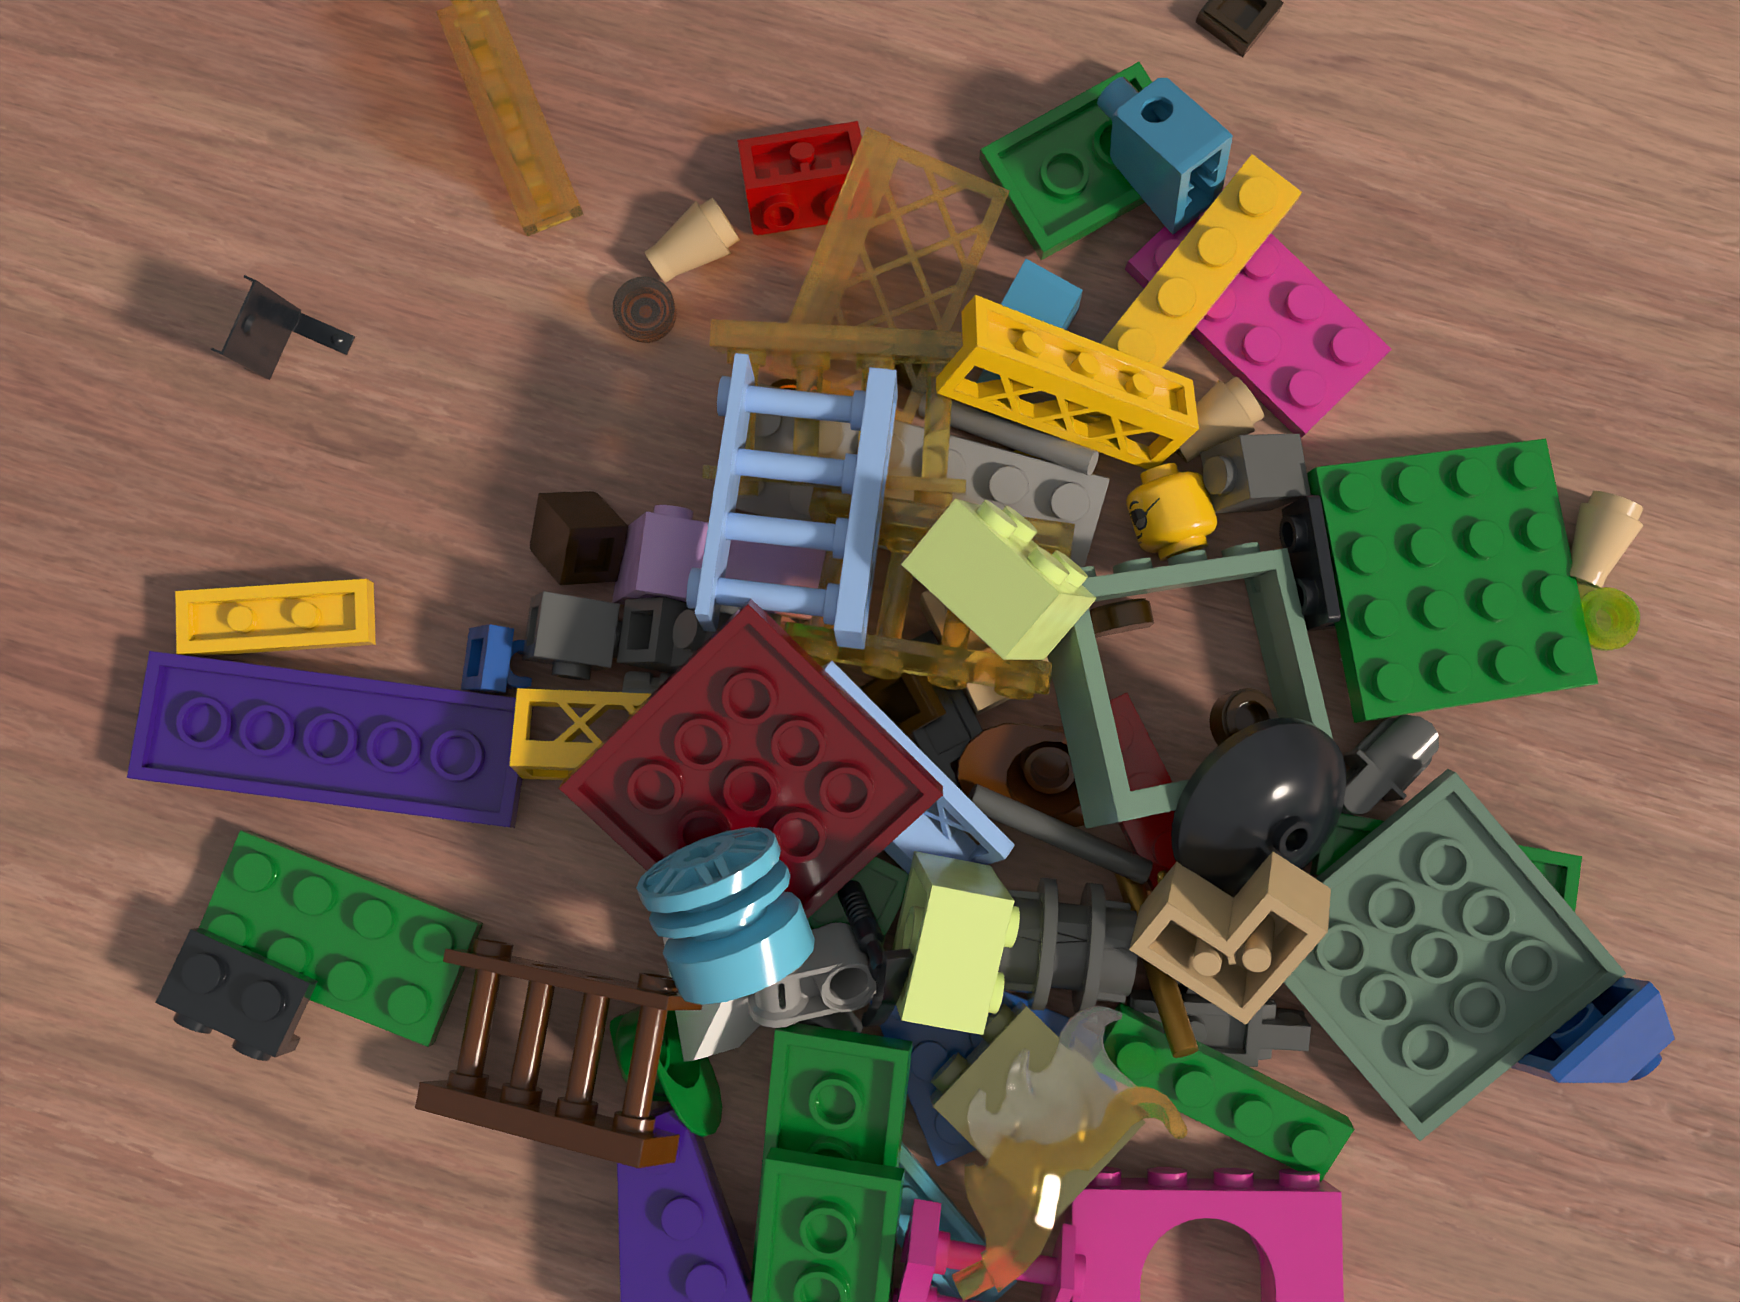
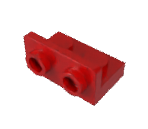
[737,121,873,236]

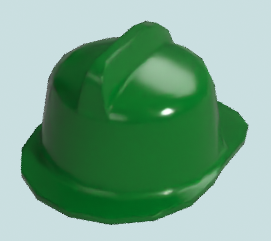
[609,1006,722,1137]

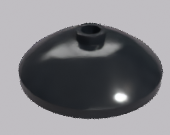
[1171,717,1346,898]

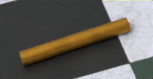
[1114,873,1199,1058]

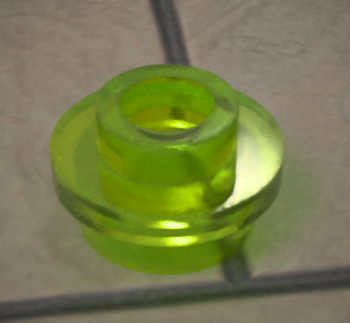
[1580,587,1640,651]

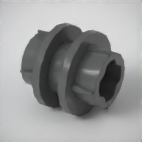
[998,878,1138,1016]

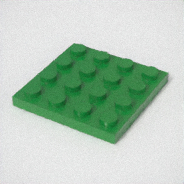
[1307,438,1599,723]

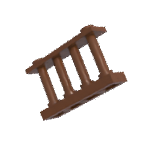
[415,938,702,1169]

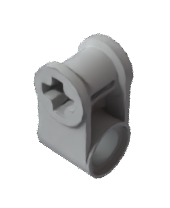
[748,923,876,1028]

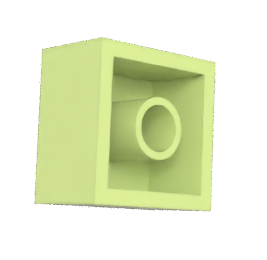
[901,499,1097,660]
[892,851,1020,1035]

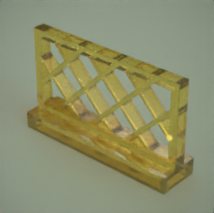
[768,127,1009,424]

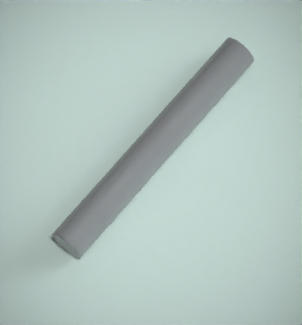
[919,392,1099,476]

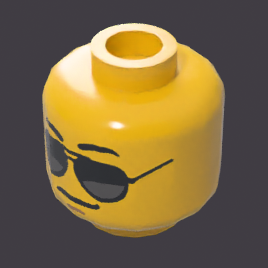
[1126,463,1217,561]

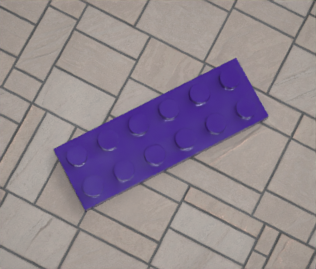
[127,651,533,828]

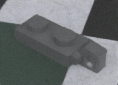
[1127,989,1311,1067]

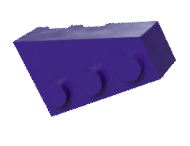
[617,1103,754,1302]

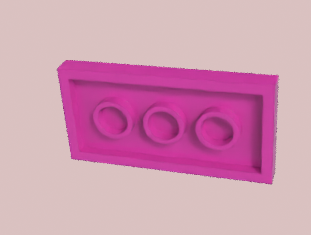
[1125,187,1392,438]

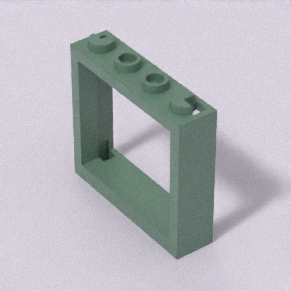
[1047,542,1333,829]

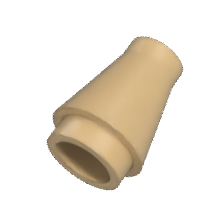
[645,197,740,283]
[1176,376,1264,463]
[1570,491,1644,589]

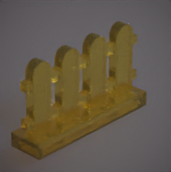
[436,0,584,236]

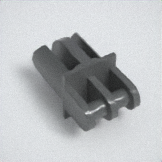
[1341,715,1439,815]

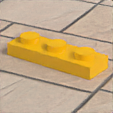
[175,579,376,657]

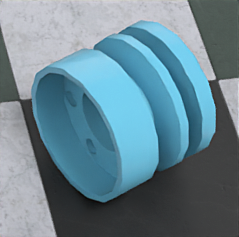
[636,827,815,1005]

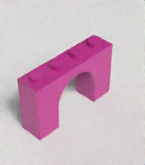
[1065,1166,1344,1302]

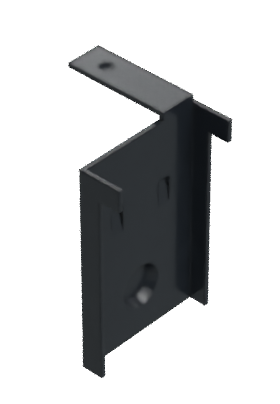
[211,275,355,380]

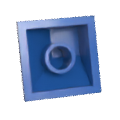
[1511,977,1675,1083]

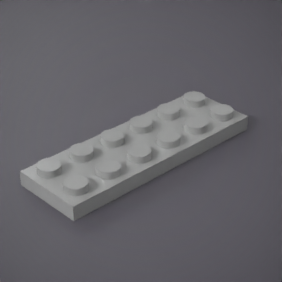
[710,381,1110,567]

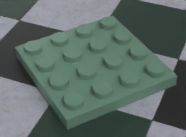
[1284,769,1626,1141]

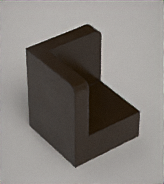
[530,491,628,585]

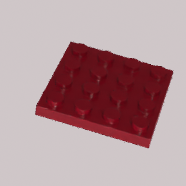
[558,599,943,919]

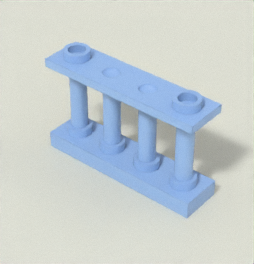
[686,353,898,649]

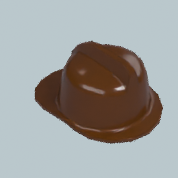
[957,723,1085,827]

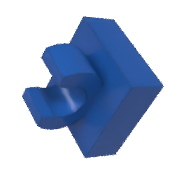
[460,624,532,694]

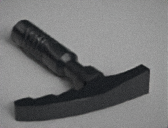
[837,880,914,1027]

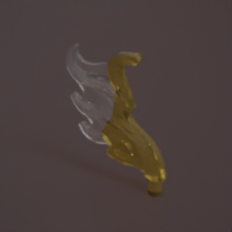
[952,1006,1188,1302]

